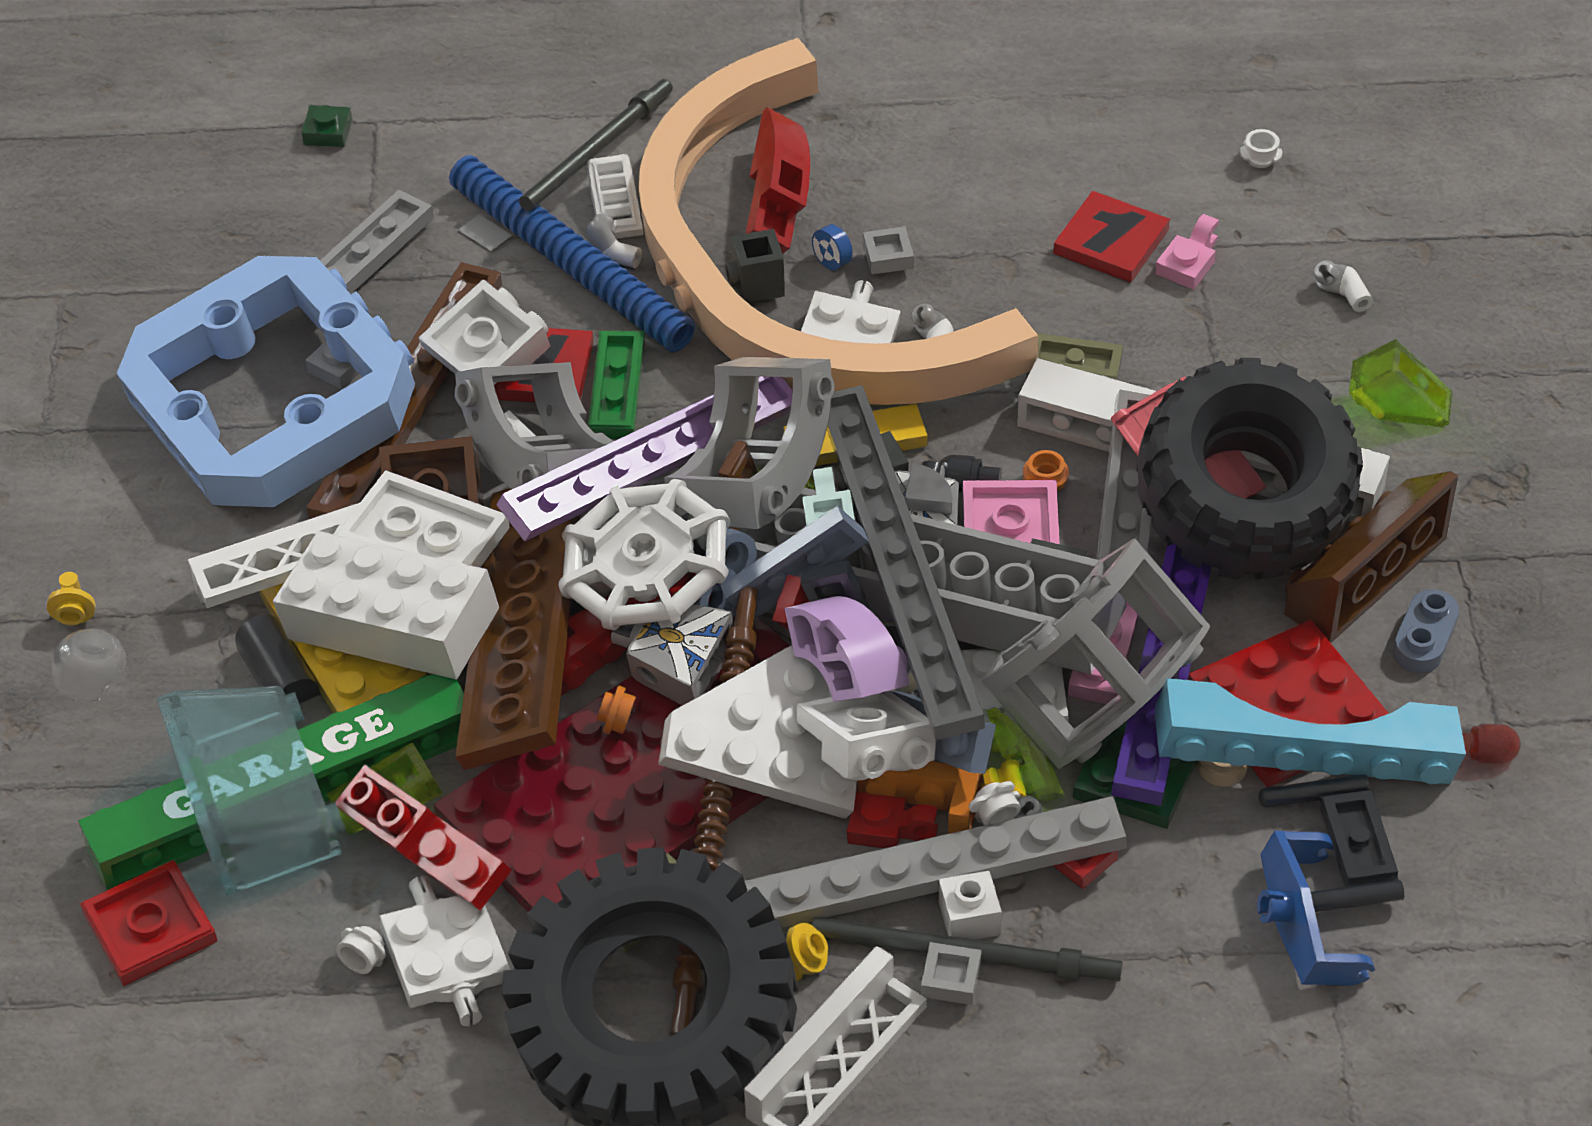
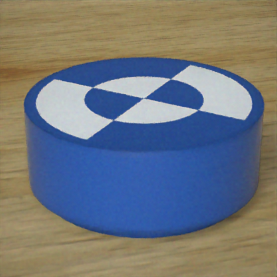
[812,224,852,270]

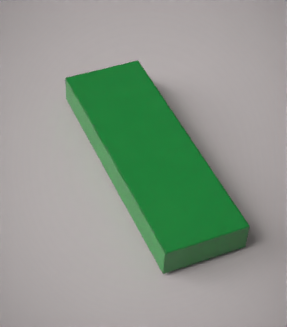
[588,331,645,439]

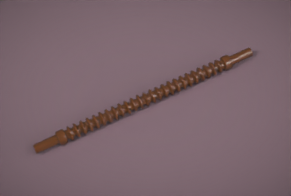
[670,586,758,1036]

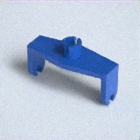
[1257,831,1375,986]

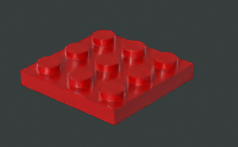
[1188,620,1389,787]

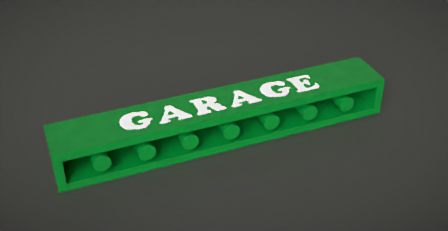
[78,674,464,890]

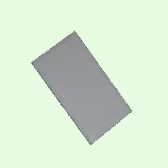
[458,214,512,251]

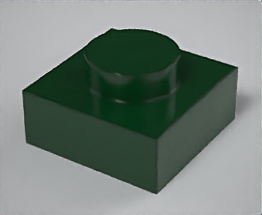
[301,105,352,147]

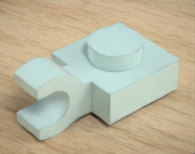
[802,467,855,526]

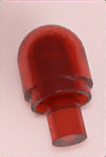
[1462,723,1521,764]

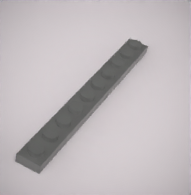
[827,385,985,740]

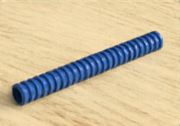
[449,155,695,352]

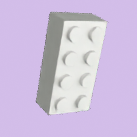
[273,531,499,680]

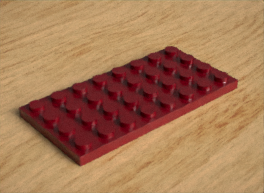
[433,616,790,913]

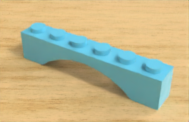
[1154,678,1466,784]

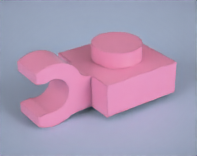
[1155,214,1219,290]

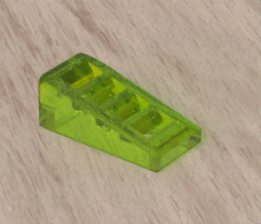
[327,742,443,835]

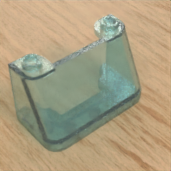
[156,686,345,896]

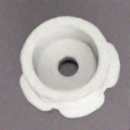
[1240,129,1282,168]
[336,926,386,974]

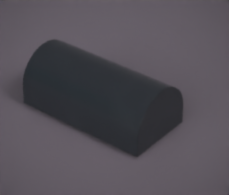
[235,614,320,714]

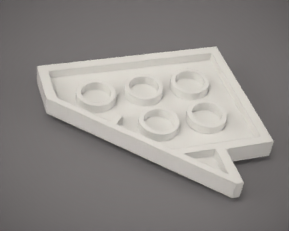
[658,645,857,819]

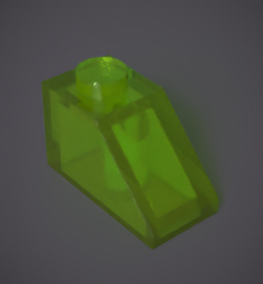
[1349,339,1453,428]

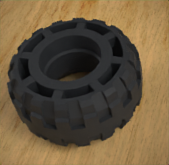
[1136,358,1363,580]

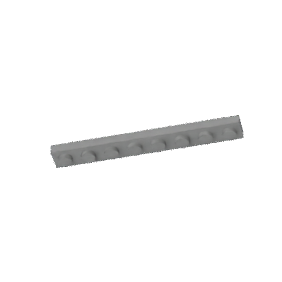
[745,796,1127,928]

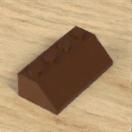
[1284,471,1458,643]

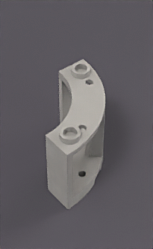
[664,357,835,529]
[455,362,641,489]
[982,538,1211,769]

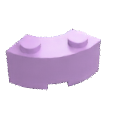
[784,596,910,702]

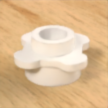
[968,781,1021,826]

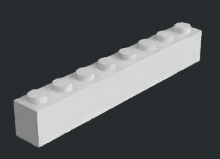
[1017,358,1390,521]

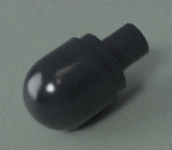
[939,454,1002,492]

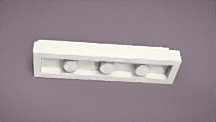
[188,503,360,608]
[744,946,927,1126]

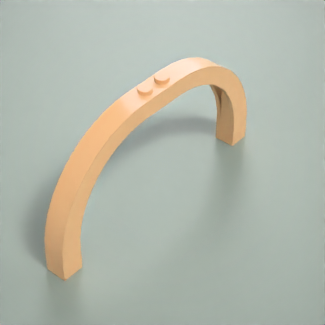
[639,38,1038,405]

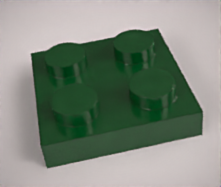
[1073,720,1198,829]

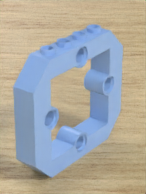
[116,256,415,507]

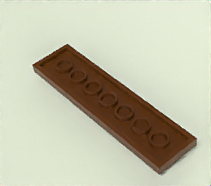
[455,488,580,770]

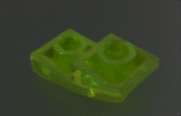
[986,707,1065,803]

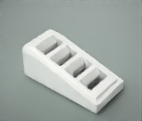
[587,154,643,239]

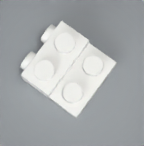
[419,279,551,384]
[797,691,935,780]

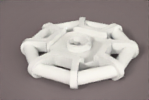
[558,479,730,630]

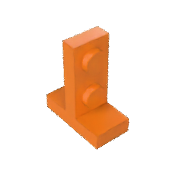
[858,761,987,834]

